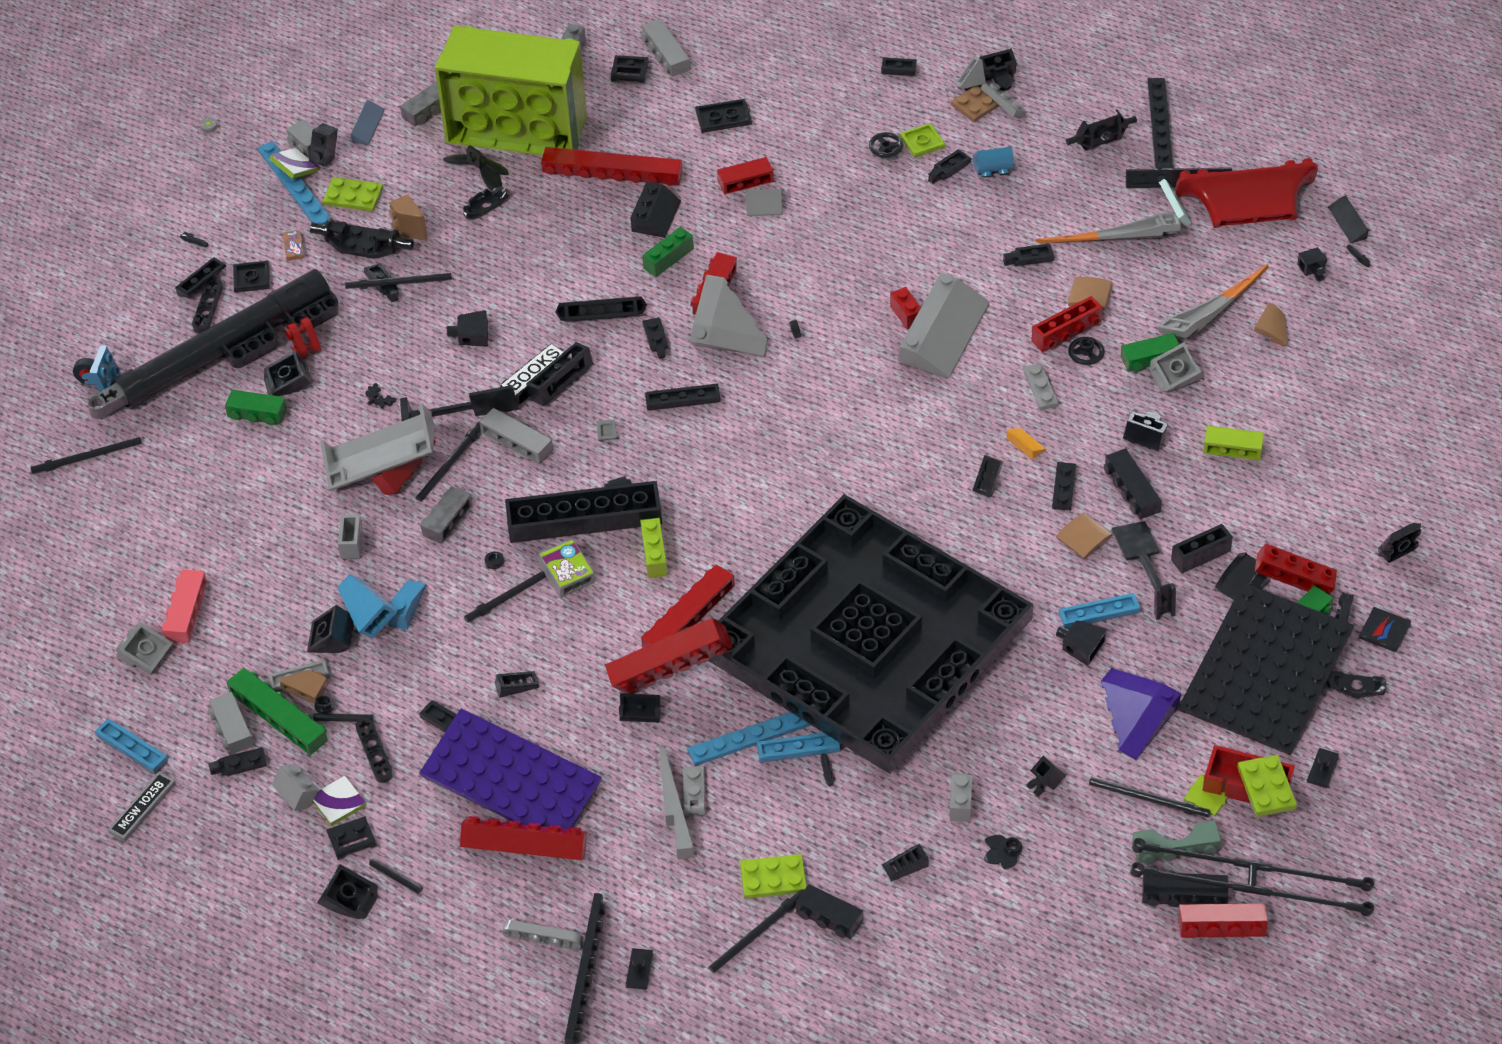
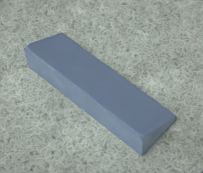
[351,100,385,145]

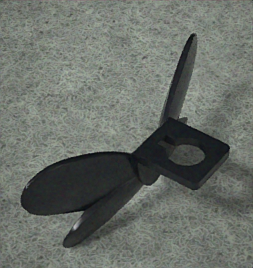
[443,145,509,191]

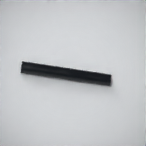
[313,713,374,722]
[369,858,423,894]

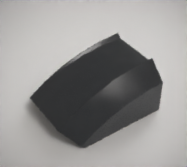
[264,350,313,395]
[1215,552,1271,600]
[317,864,378,919]

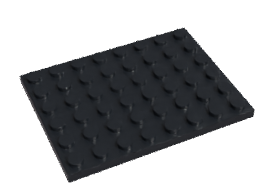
[1178,582,1354,755]

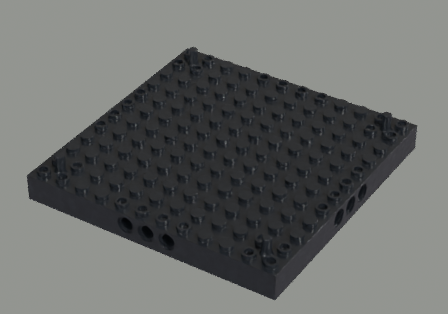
[709,494,1033,774]

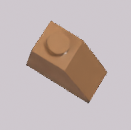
[280,670,328,704]

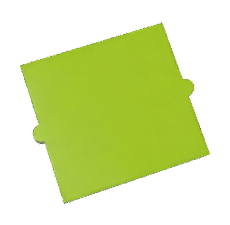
[1183,774,1228,816]

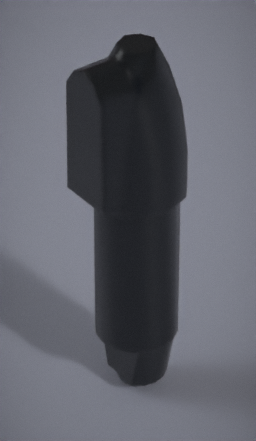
[180,232,209,247]
[1346,244,1371,267]
[821,753,834,787]

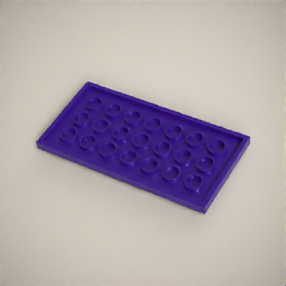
[419,708,602,830]

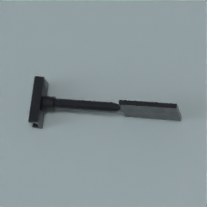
[400,385,519,421]
[1112,521,1176,620]

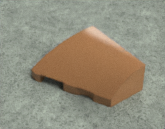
[1254,303,1288,347]

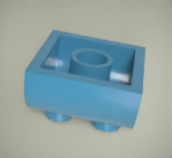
[972,146,1013,177]

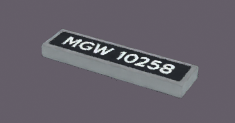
[108,772,176,842]

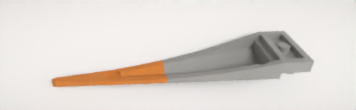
[1035,213,1181,243]
[1158,264,1269,338]

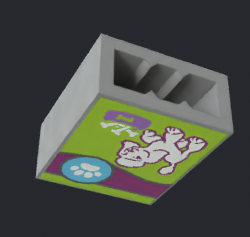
[538,539,595,598]

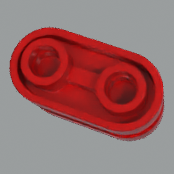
[285,317,321,358]

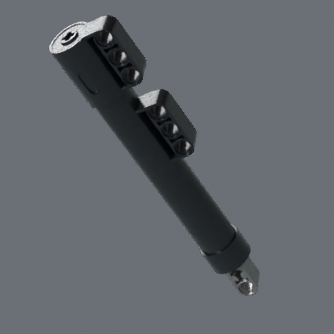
[88,269,338,419]

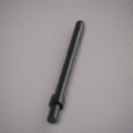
[344,273,452,290]
[415,421,481,502]
[30,437,142,474]
[464,571,546,623]
[1089,777,1211,818]
[708,890,803,973]

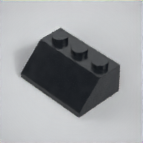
[630,182,681,238]

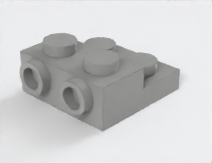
[116,622,173,675]

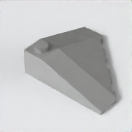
[690,275,768,357]

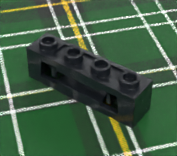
[526,342,593,406]

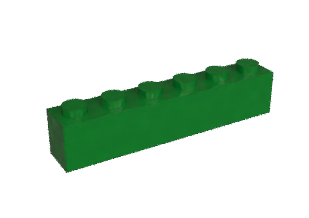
[226,667,328,756]

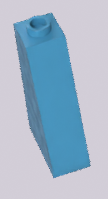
[337,574,398,639]

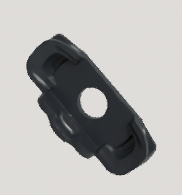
[463,186,509,219]
[1327,671,1386,698]

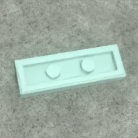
[1159,179,1191,226]

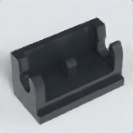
[619,693,661,723]

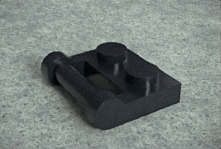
[611,55,649,83]
[326,816,377,860]

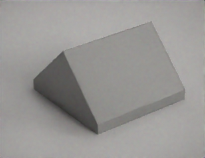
[746,189,782,216]

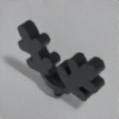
[365,383,396,408]

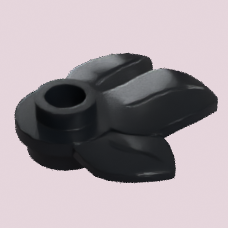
[984,835,1022,869]

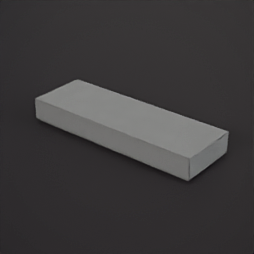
[268,659,330,692]

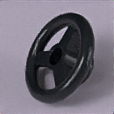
[869,132,903,158]
[1068,337,1105,365]

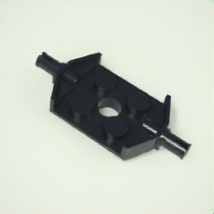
[1065,109,1137,151]

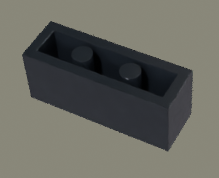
[1171,524,1233,574]
[796,884,864,939]

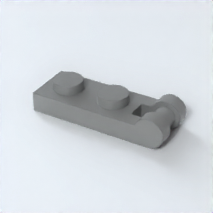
[683,766,705,816]

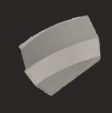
[1150,342,1204,391]

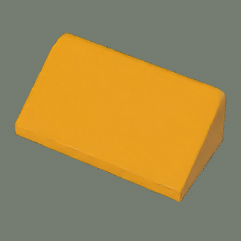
[1007,428,1046,460]

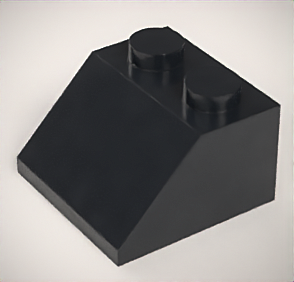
[307,605,354,653]

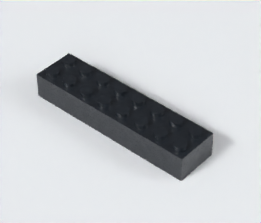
[505,481,662,543]

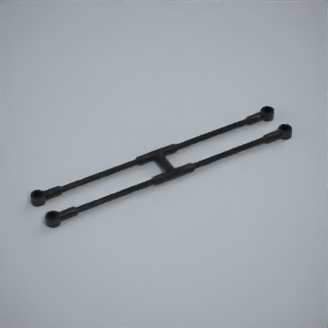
[1130,838,1374,916]

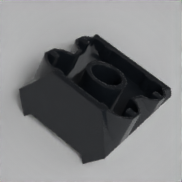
[1378,523,1421,563]

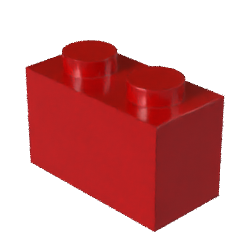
[890,287,921,330]

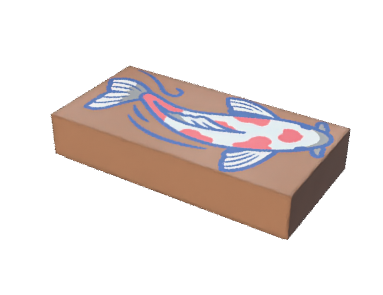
[283,230,304,261]

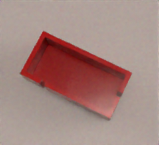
[1202,745,1295,804]

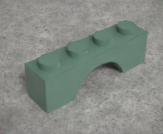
[1132,820,1221,864]

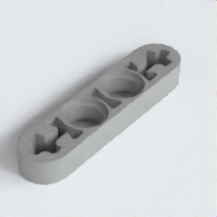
[502,920,584,950]

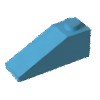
[388,580,426,630]

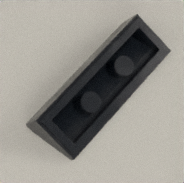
[1328,195,1368,243]
[175,257,227,297]

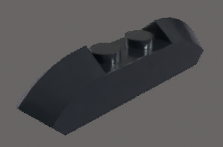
[555,296,647,321]

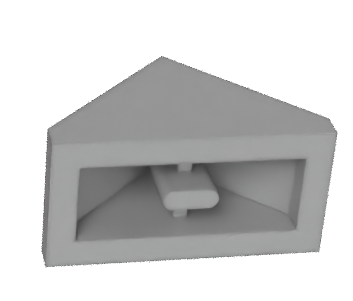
[955,55,986,89]

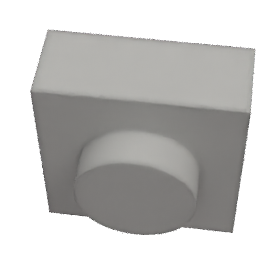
[596,419,617,440]

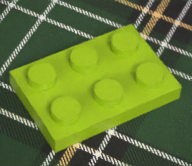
[323,177,383,212]
[1237,755,1297,817]
[740,854,806,899]

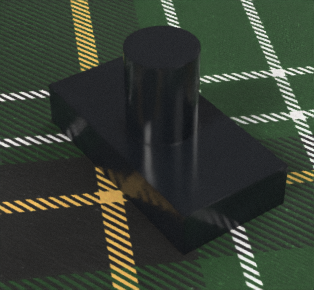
[972,455,1004,497]
[1307,748,1339,788]
[626,948,653,990]

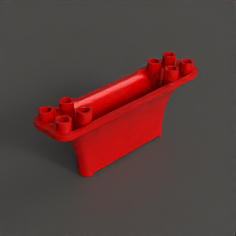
[1175,158,1318,228]

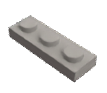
[980,82,1027,118]
[1023,363,1058,410]

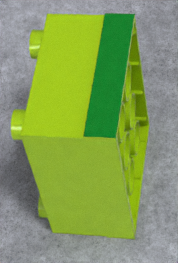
[435,25,587,156]

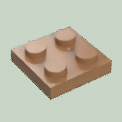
[951,86,999,122]

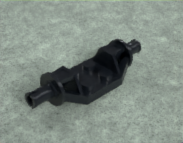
[310,218,414,259]

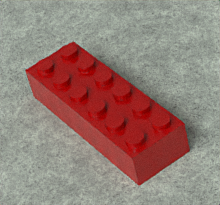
[605,618,733,694]

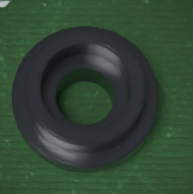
[314,696,335,714]

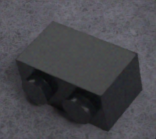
[309,123,338,167]

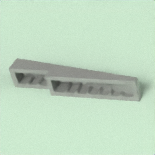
[659,748,694,860]

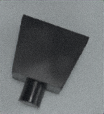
[447,310,488,347]
[1056,621,1107,666]

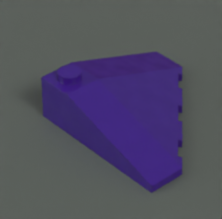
[1101,668,1181,760]

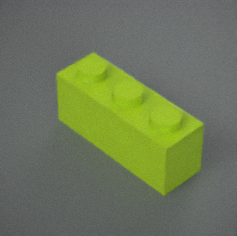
[1203,425,1264,460]
[640,518,667,578]

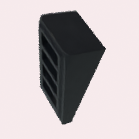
[495,671,539,698]
[882,844,929,882]

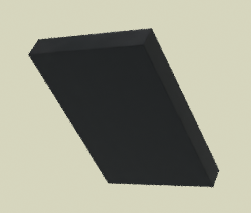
[695,99,752,133]

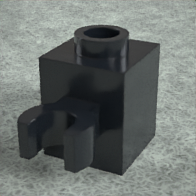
[1297,247,1327,282]
[1027,755,1067,796]

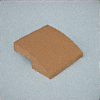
[1067,277,1113,310]
[1056,512,1112,560]

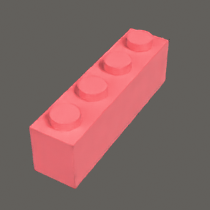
[162,569,207,643]

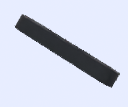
[192,278,223,334]
[356,718,393,783]

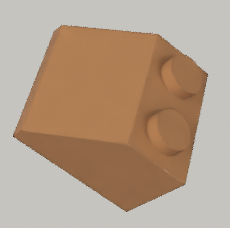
[389,194,428,241]

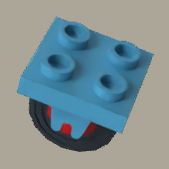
[73,346,120,392]

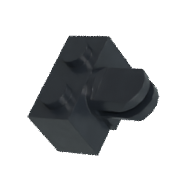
[979,48,1017,91]
[1123,411,1168,451]

